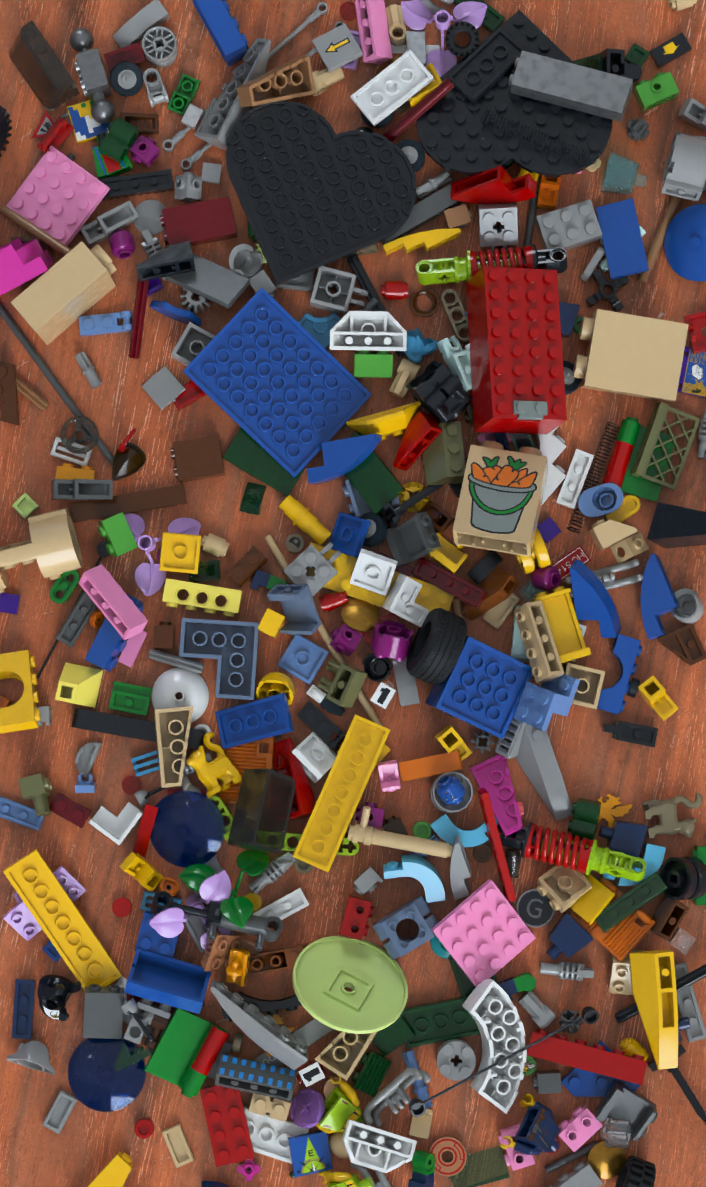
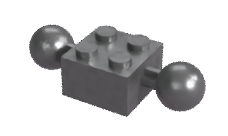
[69,28,115,124]

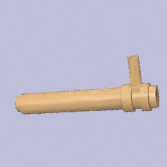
[347,806,453,858]

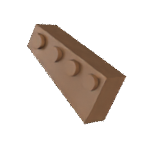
[237,55,316,107]

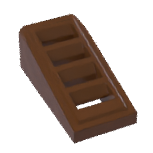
[119,112,159,135]

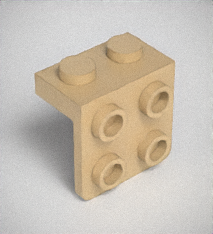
[609,950,645,995]

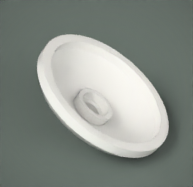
[151,667,209,723]

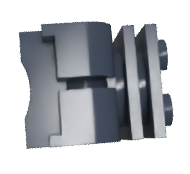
[372,895,438,960]

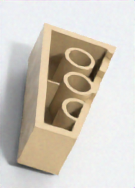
[154,706,193,788]
[314,1031,378,1081]

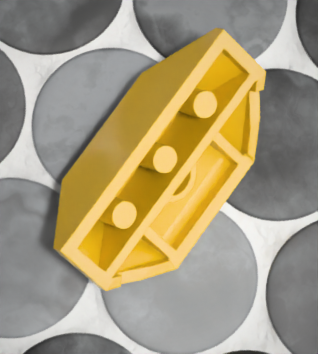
[346,401,421,441]

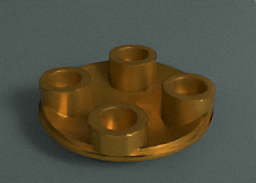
[341,598,379,632]
[586,1139,626,1179]

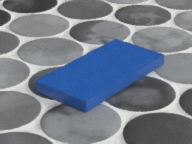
[596,198,649,280]
[215,693,294,749]

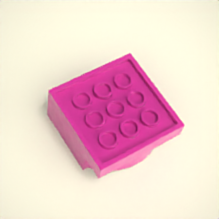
[0,238,55,296]

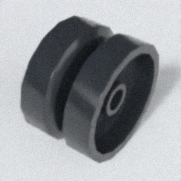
[659,857,706,900]

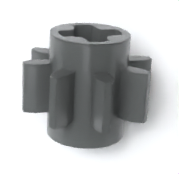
[626,118,650,142]
[470,730,495,754]
[558,1009,584,1034]

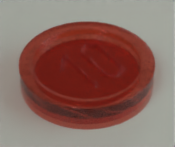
[340,1,357,21]
[122,775,142,795]

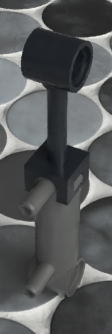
[151,891,283,951]

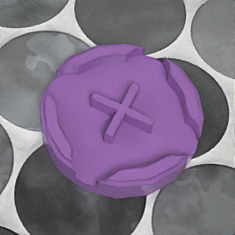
[290,1088,325,1129]

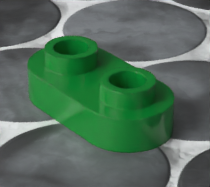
[49,570,80,604]

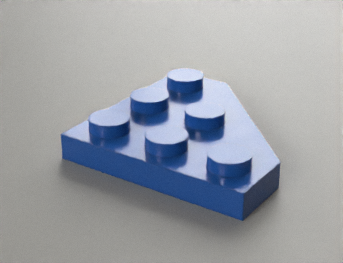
[561,1040,641,1097]

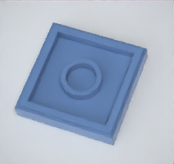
[277,634,329,685]

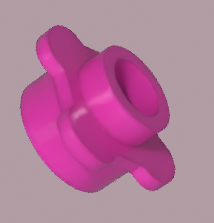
[237,1159,261,1181]

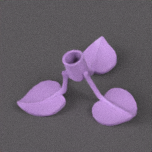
[401,0,487,77]
[124,513,201,596]
[149,870,232,951]

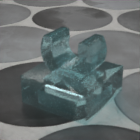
[518,579,545,602]

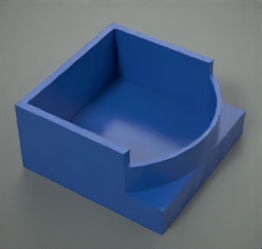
[425,636,533,739]

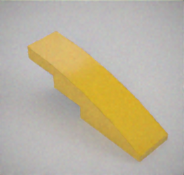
[382,228,461,256]

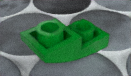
[167,74,201,116]

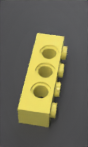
[162,578,243,617]

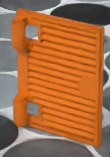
[218,737,275,807]
[569,877,656,962]

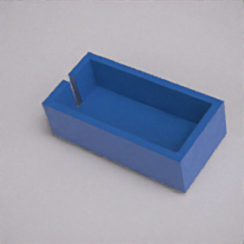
[192,0,249,67]
[124,948,211,1014]

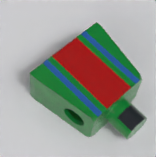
[92,133,134,179]

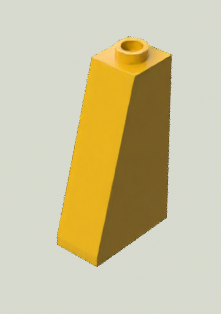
[87,1151,133,1187]

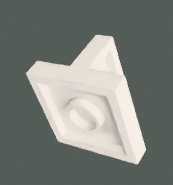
[350,548,398,596]
[292,731,337,783]

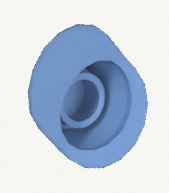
[578,483,624,517]

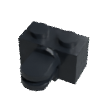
[598,48,642,82]

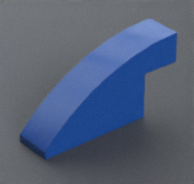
[307,434,382,484]
[640,553,680,640]
[570,560,621,638]

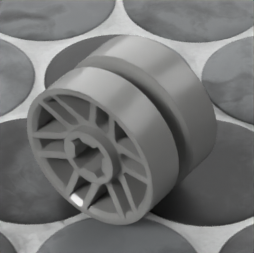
[142,26,178,67]

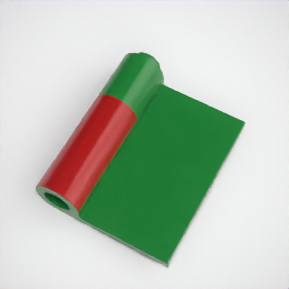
[602,417,677,502]
[144,1008,230,1098]

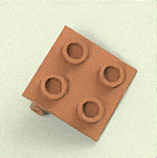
[201,930,243,972]

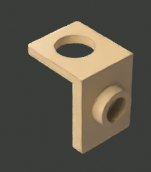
[610,532,649,564]
[409,1109,433,1139]

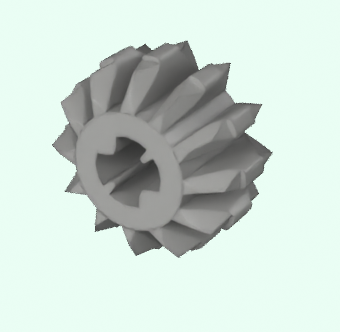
[180,288,211,314]

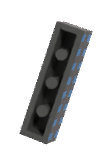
[214,1054,297,1101]

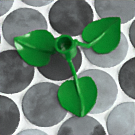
[179,850,269,929]

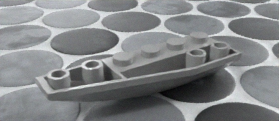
[210,980,308,1070]

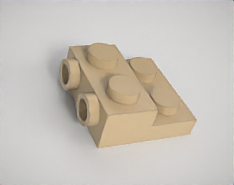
[537,864,593,913]

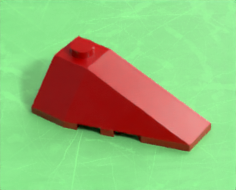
[270,738,316,823]

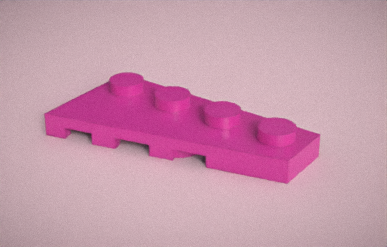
[470,754,523,837]

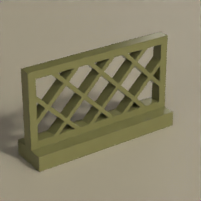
[630,402,700,490]

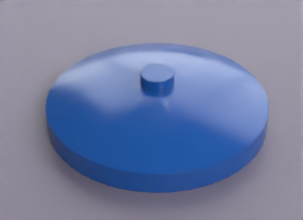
[664,204,706,282]

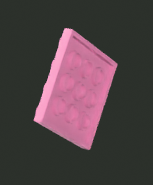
[6,145,110,246]
[431,879,535,987]

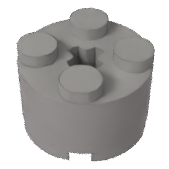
[436,1038,476,1081]

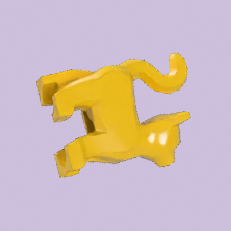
[186,732,243,798]

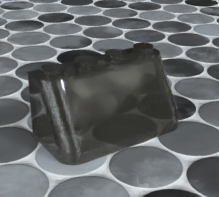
[9,21,80,111]
[227,769,296,853]

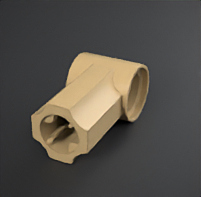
[385,4,406,46]
[312,67,345,96]
[389,358,421,399]

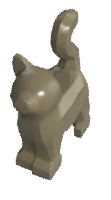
[642,793,703,839]

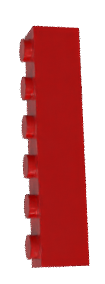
[527,1029,648,1085]

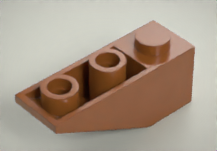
[462,566,519,620]
[249,943,308,975]

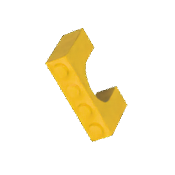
[0,650,41,734]

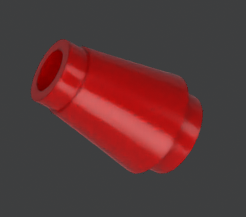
[319,591,349,612]

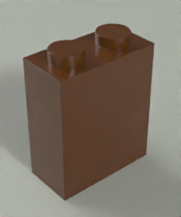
[170,436,225,482]

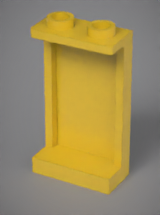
[530,586,591,663]

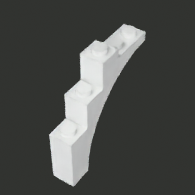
[536,425,567,506]

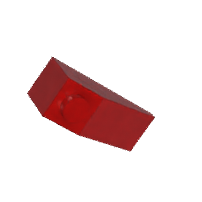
[393,411,443,471]

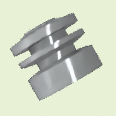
[430,772,473,813]

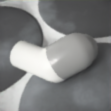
[181,776,201,801]

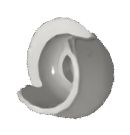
[229,244,263,278]
[671,588,704,624]

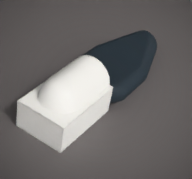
[306,684,345,717]

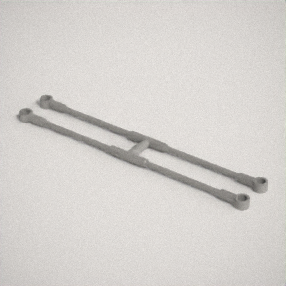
[163,2,344,172]

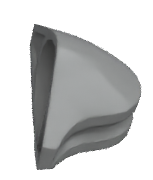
[6,1041,55,1075]

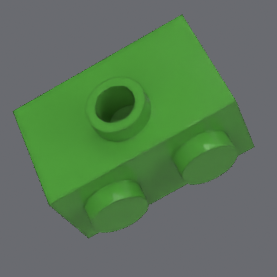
[633,72,679,112]
[353,350,393,378]
[97,512,138,557]

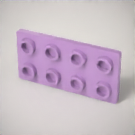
[3,866,86,941]

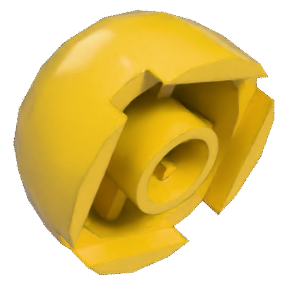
[256,672,295,706]

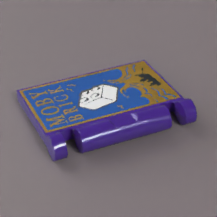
[677,347,706,398]

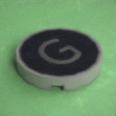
[516,889,554,928]

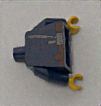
[500,1094,559,1155]

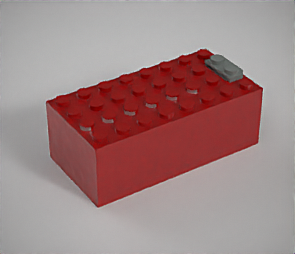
[466,266,567,434]

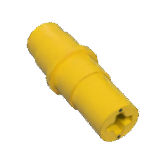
[278,495,332,546]

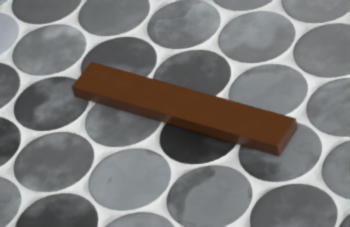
[70,484,187,523]

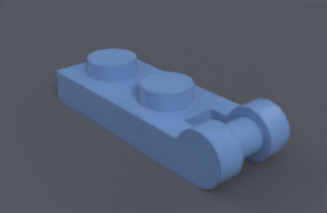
[79,311,132,337]

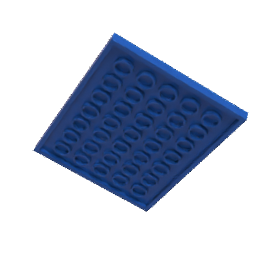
[182,288,372,478]

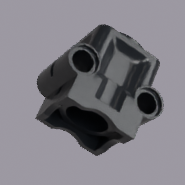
[405,361,471,423]

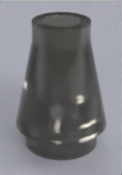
[504,848,522,878]

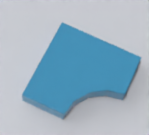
[298,312,341,349]

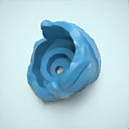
[404,328,438,363]

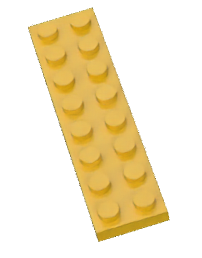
[306,542,454,612]
[293,714,390,872]
[3,849,122,990]

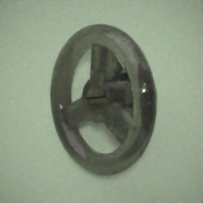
[60,416,99,454]

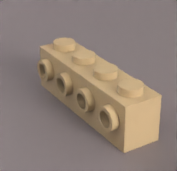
[514,601,564,683]

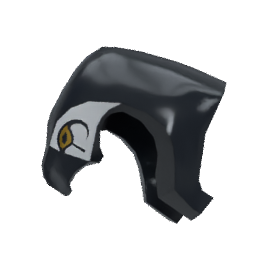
[38,975,82,1021]

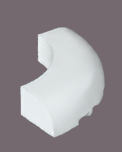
[462,979,527,1114]

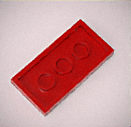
[200,1085,255,1167]

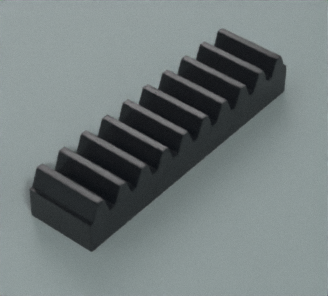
[98,169,174,201]

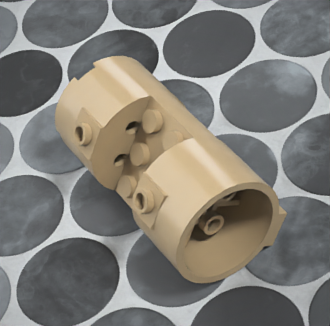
[0,507,83,593]

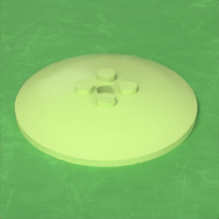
[292,935,408,1034]

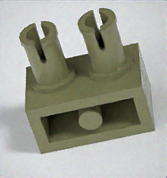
[318,659,368,708]
[18,773,53,817]

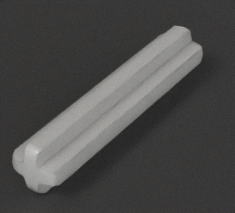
[148,649,204,673]

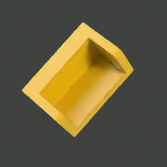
[428,532,468,574]
[258,608,286,639]

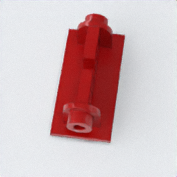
[36,116,74,154]

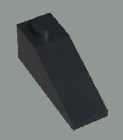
[136,241,196,282]

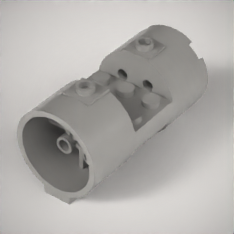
[661,132,706,202]

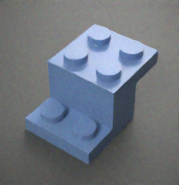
[514,674,580,731]

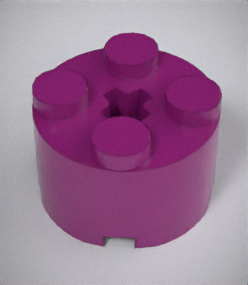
[371,621,413,662]

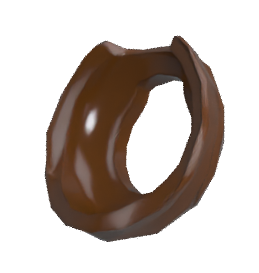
[409,288,440,317]

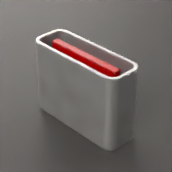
[181,103,204,130]

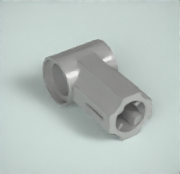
[518,991,557,1030]

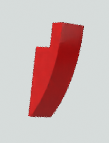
[450,165,537,204]

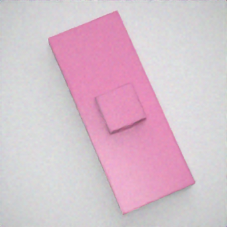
[118,631,148,668]

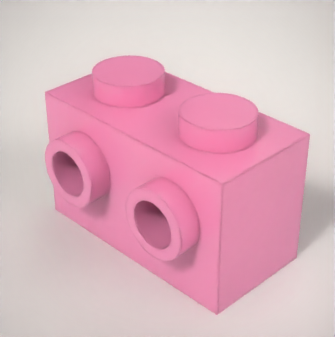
[558,1105,603,1152]
[498,1123,535,1171]

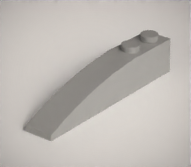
[194,38,271,150]
[508,712,574,821]

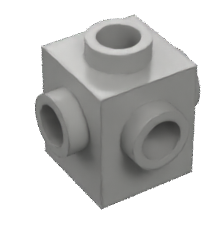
[174,172,202,203]

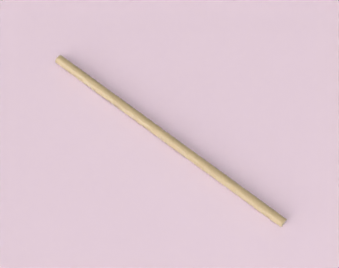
[264,534,383,726]

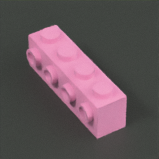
[354,0,393,65]
[79,564,148,640]

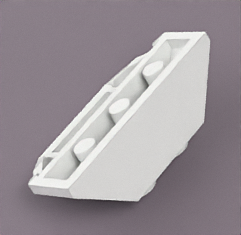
[330,311,407,351]
[342,1119,417,1173]

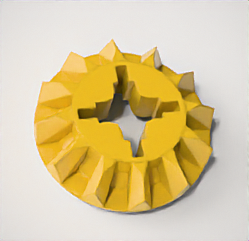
[398,482,429,512]

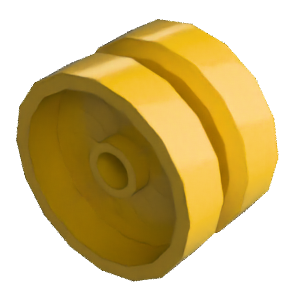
[514,528,551,575]

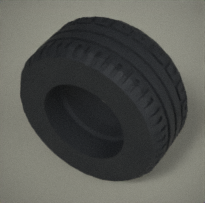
[406,608,467,685]

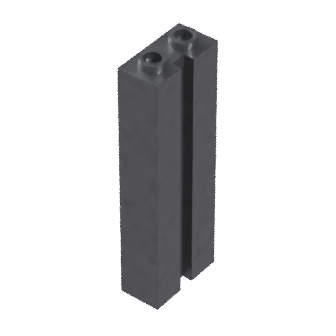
[508,51,633,122]

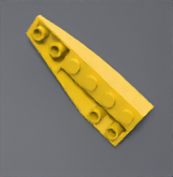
[629,949,678,1069]

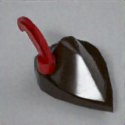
[112,428,146,481]

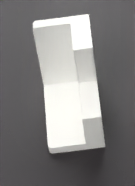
[382,573,430,627]
[88,802,143,845]

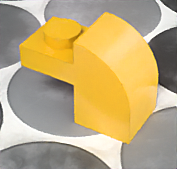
[638,675,679,721]
[434,724,472,761]
[119,852,165,892]

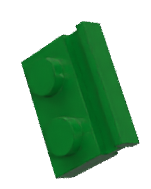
[109,681,152,716]

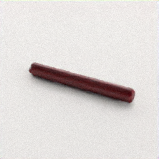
[382,78,454,142]
[128,278,149,359]

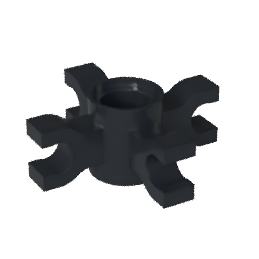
[585,269,629,312]

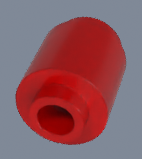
[381,281,408,300]

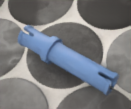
[402,1049,433,1109]

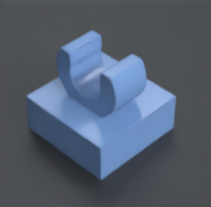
[75,773,97,793]

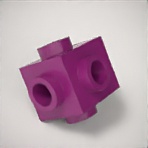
[130,135,161,168]
[329,623,363,657]
[355,802,385,829]

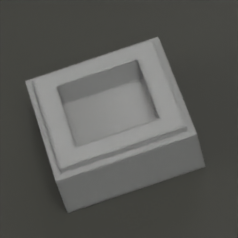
[201,162,222,185]

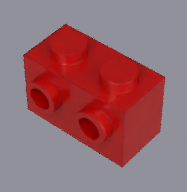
[339,895,374,941]

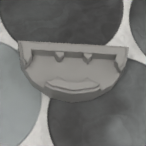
[75,742,102,779]

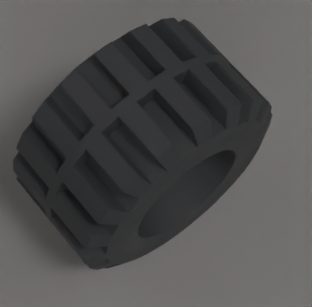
[615,1155,656,1187]

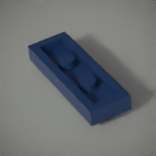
[12,979,36,1039]

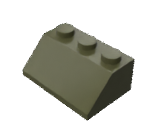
[423,421,466,486]

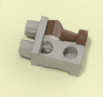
[123,998,172,1050]

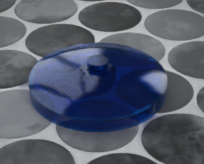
[150,790,225,868]
[68,1035,146,1112]

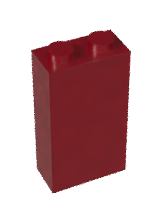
[160,196,237,246]

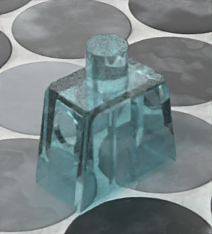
[600,152,648,194]

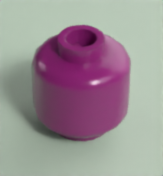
[109,229,135,259]
[532,566,561,591]

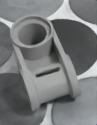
[143,68,169,108]

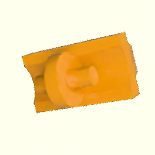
[226,948,250,987]

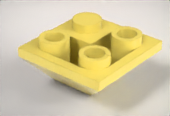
[55,662,104,708]

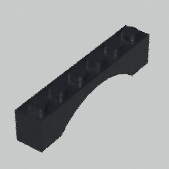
[221,991,301,1022]

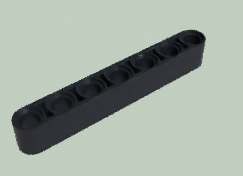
[71,708,205,749]

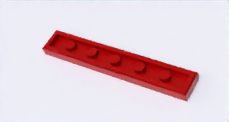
[477,787,516,902]

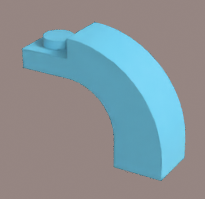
[430,813,498,847]
[603,843,666,886]
[383,855,446,903]

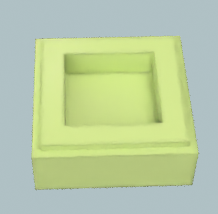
[12,493,39,520]

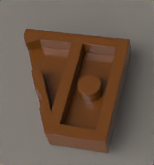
[657,623,706,666]

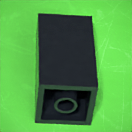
[647,502,706,548]

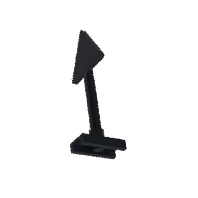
[379,457,468,529]
[648,1045,706,1126]

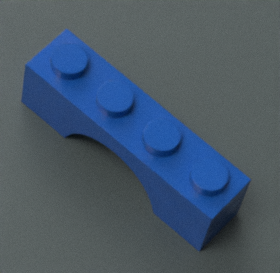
[597,634,642,715]

